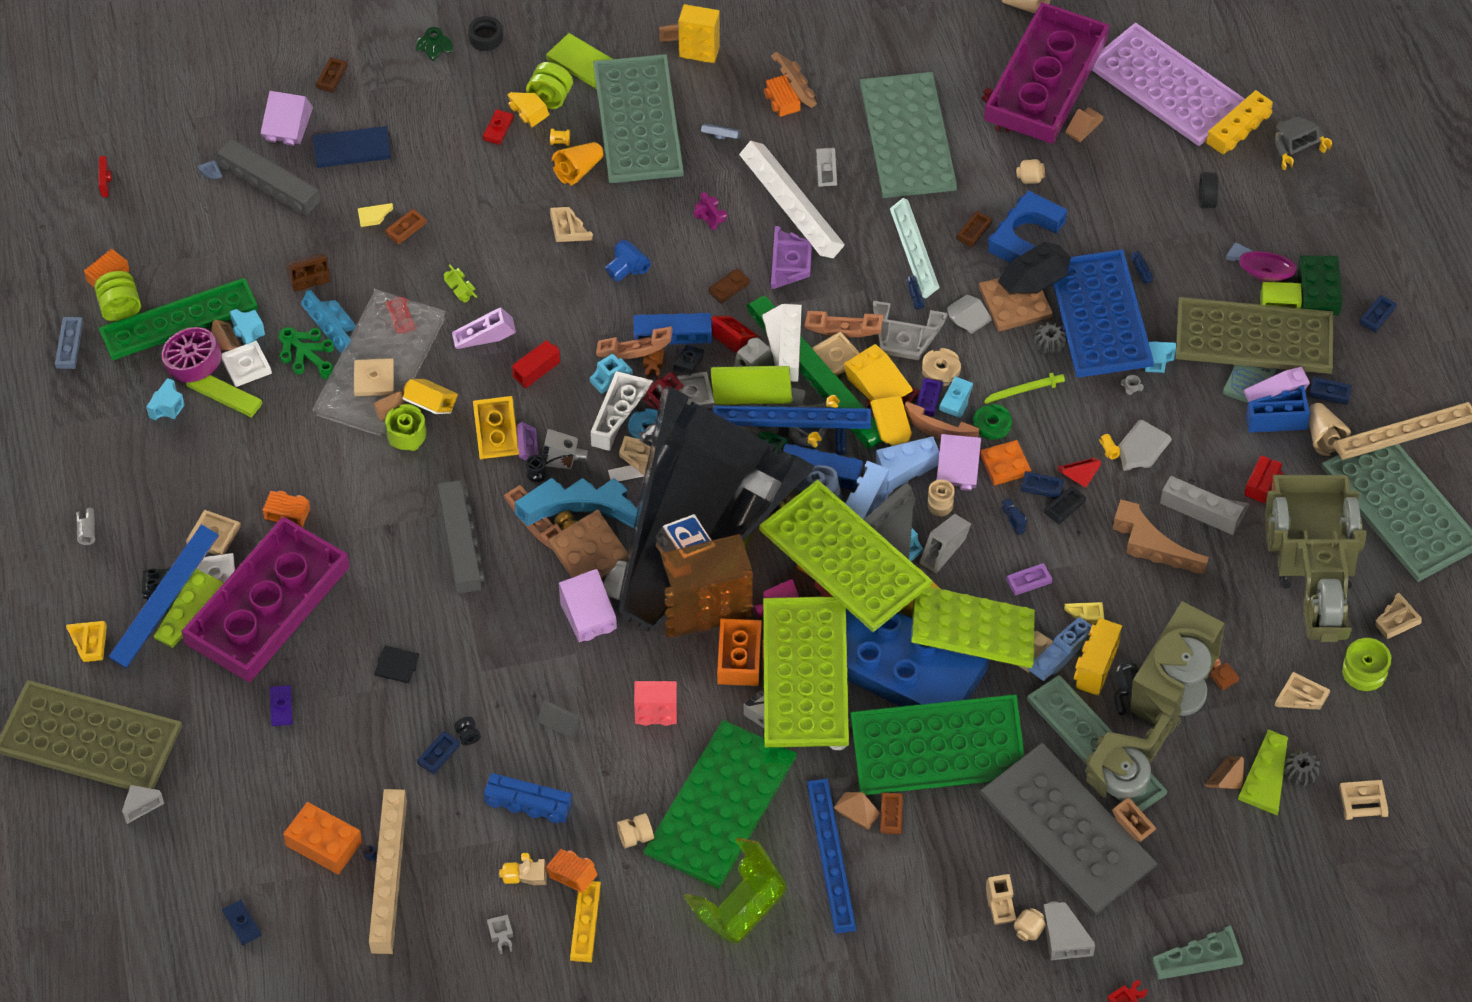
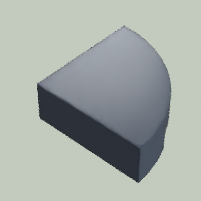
[198,160,222,179]
[1226,242,1252,261]

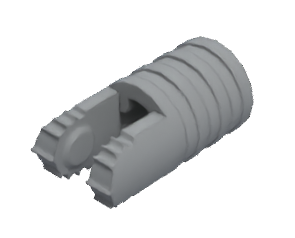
[76,508,95,545]

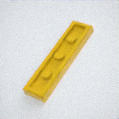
[570,881,601,962]

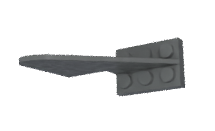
[864,482,916,559]

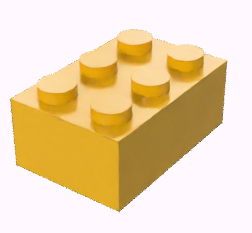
[678,4,720,63]
[1074,618,1122,696]

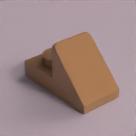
[1065,107,1103,142]

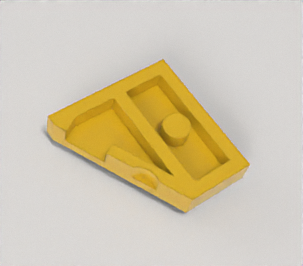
[66,621,107,662]

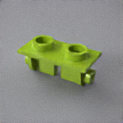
[443,265,477,302]

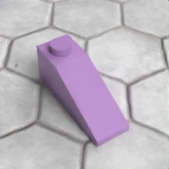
[452,307,516,349]
[1243,367,1310,402]

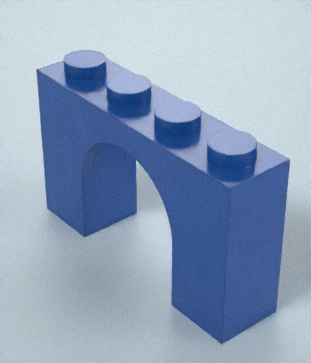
[987,190,1067,263]

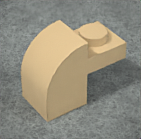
[986,874,1016,925]

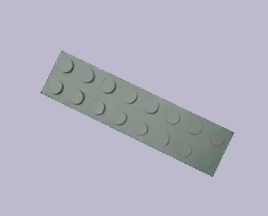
[1027,675,1167,811]

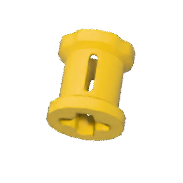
[550,128,570,146]

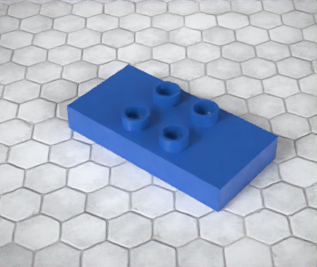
[846,609,989,707]

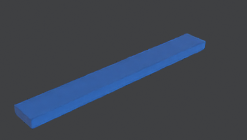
[713,406,871,429]
[109,524,219,669]
[807,778,856,934]

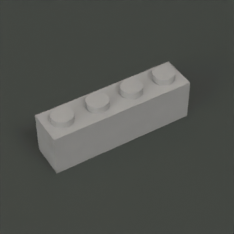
[1160,476,1250,535]

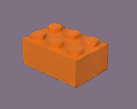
[717,619,762,686]
[283,802,362,875]

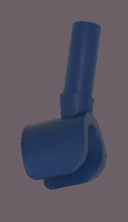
[363,845,377,862]

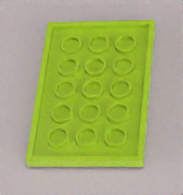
[911,587,1035,668]

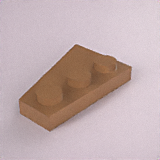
[771,51,817,108]

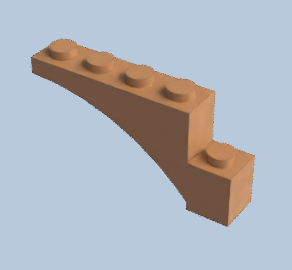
[1113,499,1209,575]

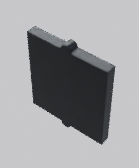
[374,645,419,684]

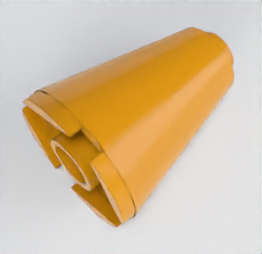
[552,142,603,186]

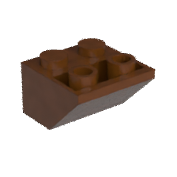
[285,253,331,292]

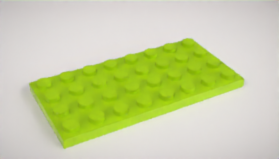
[759,480,932,632]
[763,597,849,747]

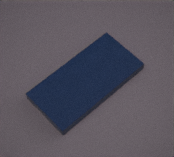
[313,126,391,168]

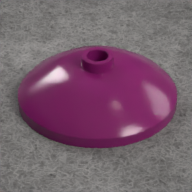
[1239,251,1297,282]

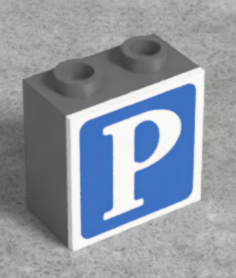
[655,514,716,570]

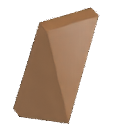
[659,24,679,42]
[212,320,242,351]
[373,391,413,422]
[1204,756,1244,789]
[833,792,880,830]

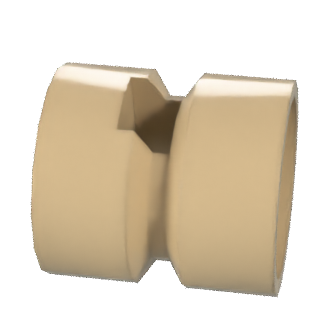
[927,479,955,516]
[617,813,654,848]

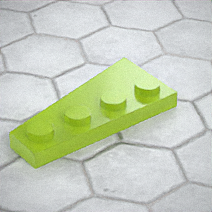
[1238,729,1288,815]

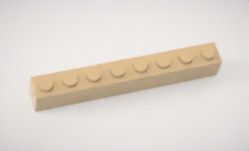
[369,789,407,954]

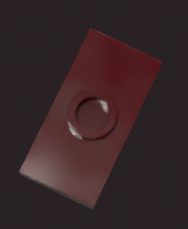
[643,372,685,411]

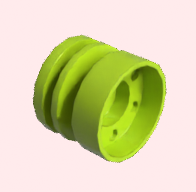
[94,271,141,322]

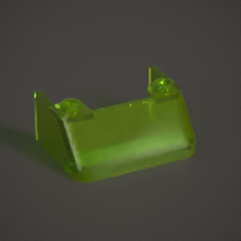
[683,837,787,943]

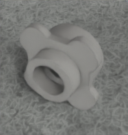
[1121,375,1144,395]

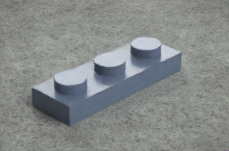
[55,317,83,369]

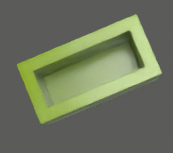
[1260,282,1302,308]

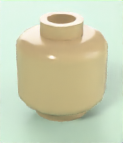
[1016,159,1045,184]
[1014,908,1046,941]

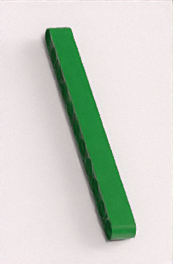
[747,295,883,449]

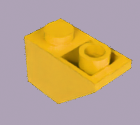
[507,92,550,127]

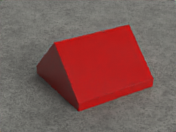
[711,316,760,354]

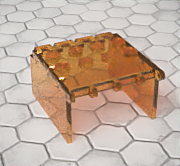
[661,534,753,638]

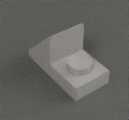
[816,147,837,187]

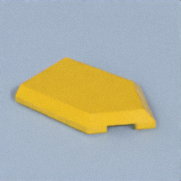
[870,396,912,446]

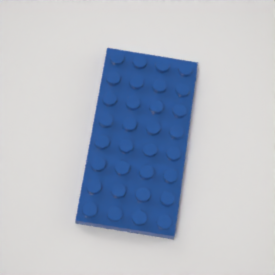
[1053,249,1154,378]

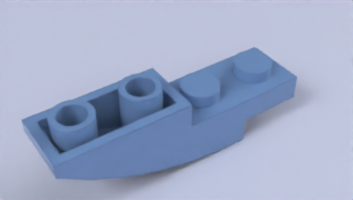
[1027,617,1092,681]

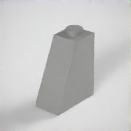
[919,514,971,573]
[1042,901,1095,960]

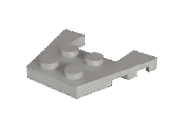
[873,301,947,360]

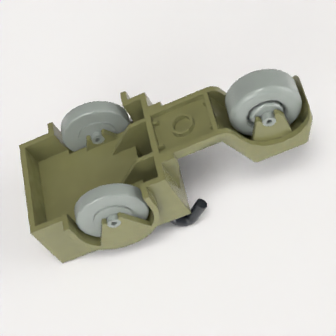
[1265,475,1367,642]
[1085,601,1225,799]

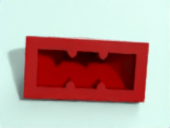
[1057,458,1101,488]

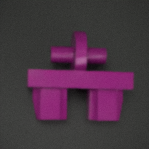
[693,192,727,230]

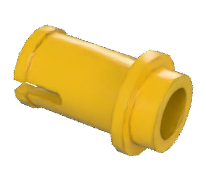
[1099,434,1120,460]

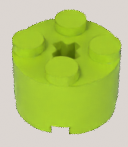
[385,404,426,451]

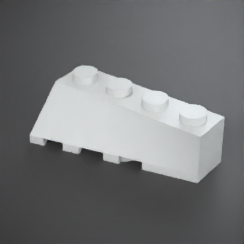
[762,304,802,382]
[591,371,653,451]

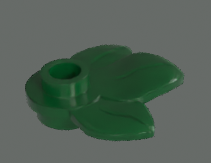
[416,27,453,61]

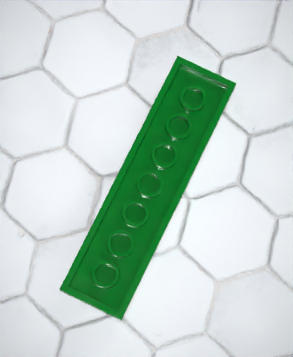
[99,278,259,361]

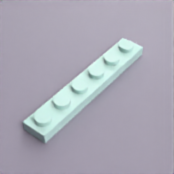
[890,198,940,298]

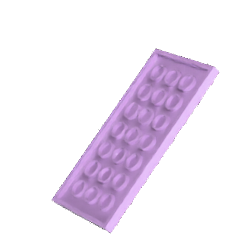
[1092,22,1245,146]

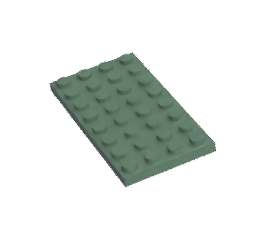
[593,54,684,183]
[860,72,957,198]
[1321,444,1472,582]

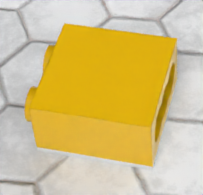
[402,379,458,414]

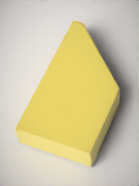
[358,203,393,227]
[1064,602,1104,624]

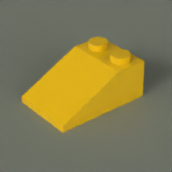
[844,344,913,401]
[473,396,519,460]

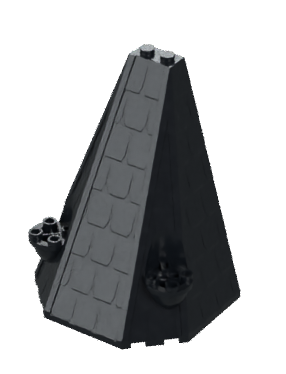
[617,386,814,632]

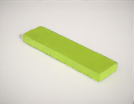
[186,375,263,418]

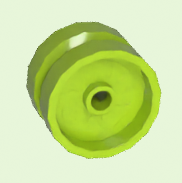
[526,62,573,109]
[1342,638,1392,691]

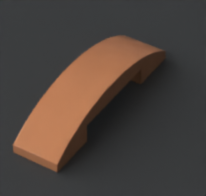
[805,311,884,338]
[596,326,673,359]
[905,402,979,440]
[504,485,563,549]

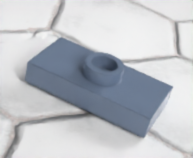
[701,123,741,139]

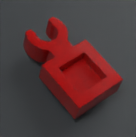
[1107,980,1148,1002]

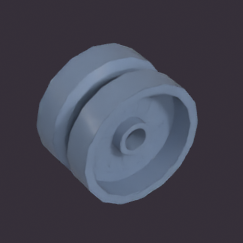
[795,465,842,500]

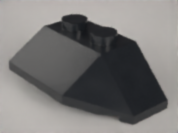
[998,242,1071,295]

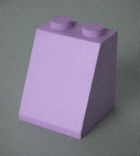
[260,91,313,146]
[937,434,981,491]
[559,569,617,642]

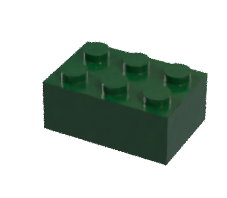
[1297,255,1343,316]

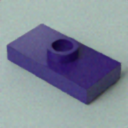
[916,378,943,417]
[270,685,293,726]

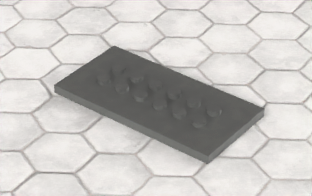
[980,743,1158,916]

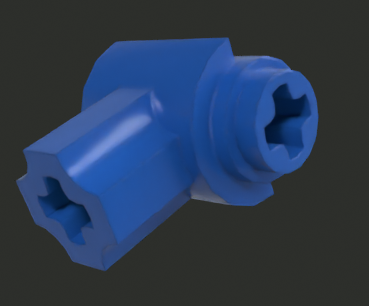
[605,240,651,282]

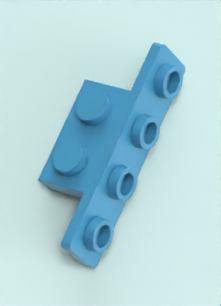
[301,290,356,354]

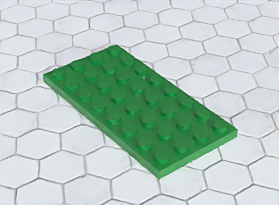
[850,694,1024,796]
[644,720,797,889]

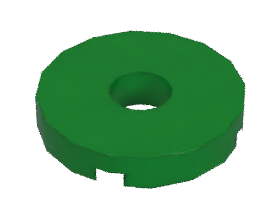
[973,404,1012,440]

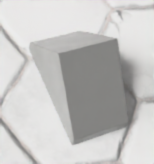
[122,785,164,824]

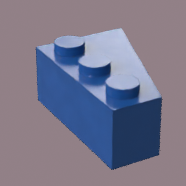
[1246,385,1310,432]

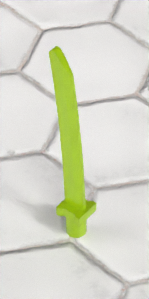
[984,373,1065,404]

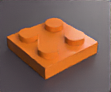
[980,440,1031,486]

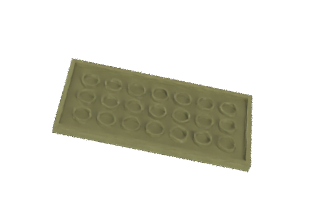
[1175,297,1333,374]
[0,680,182,790]

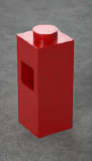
[512,340,560,389]

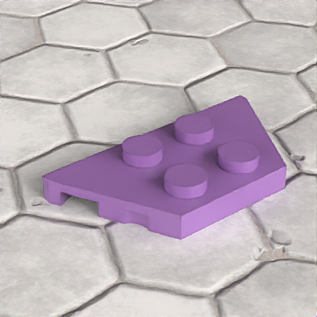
[771,226,812,289]

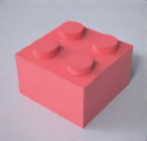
[634,681,677,726]

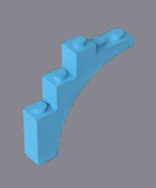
[515,478,637,528]

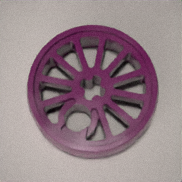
[161,327,222,382]

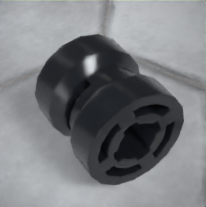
[526,455,546,482]
[454,716,481,746]

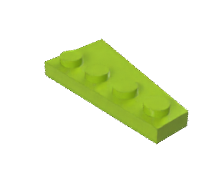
[154,569,224,648]

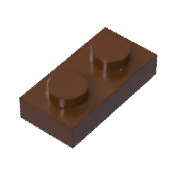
[316,57,348,93]
[709,268,750,304]

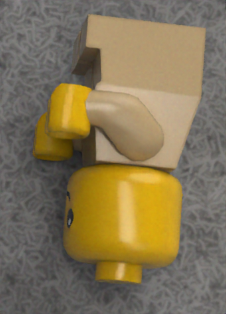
[499,853,547,885]

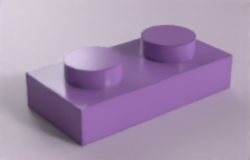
[516,422,539,460]
[1006,563,1052,596]

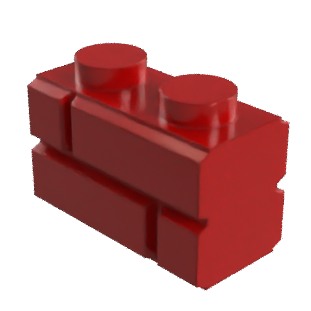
[1244,456,1284,503]

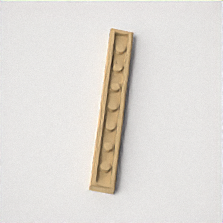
[1333,402,1472,460]

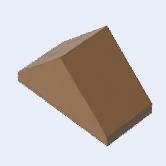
[1112,797,1157,842]

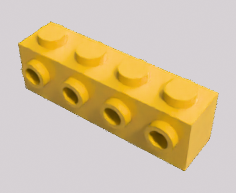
[1206,90,1273,155]

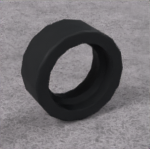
[468,16,503,51]
[1198,172,1218,208]

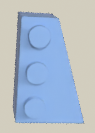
[876,436,939,494]
[845,461,889,520]

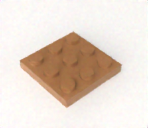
[978,278,1053,332]
[547,509,628,579]

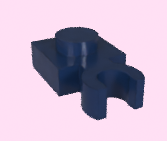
[1001,498,1027,535]

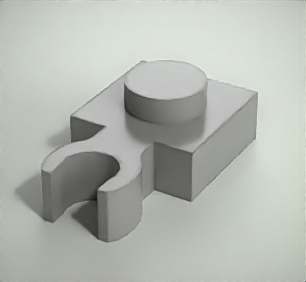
[487,915,513,954]

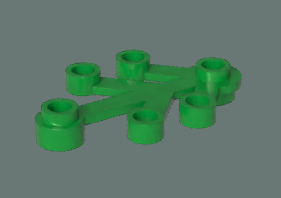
[278,327,335,379]

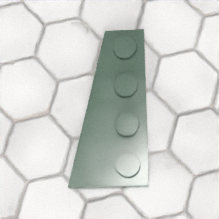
[1153,925,1243,980]

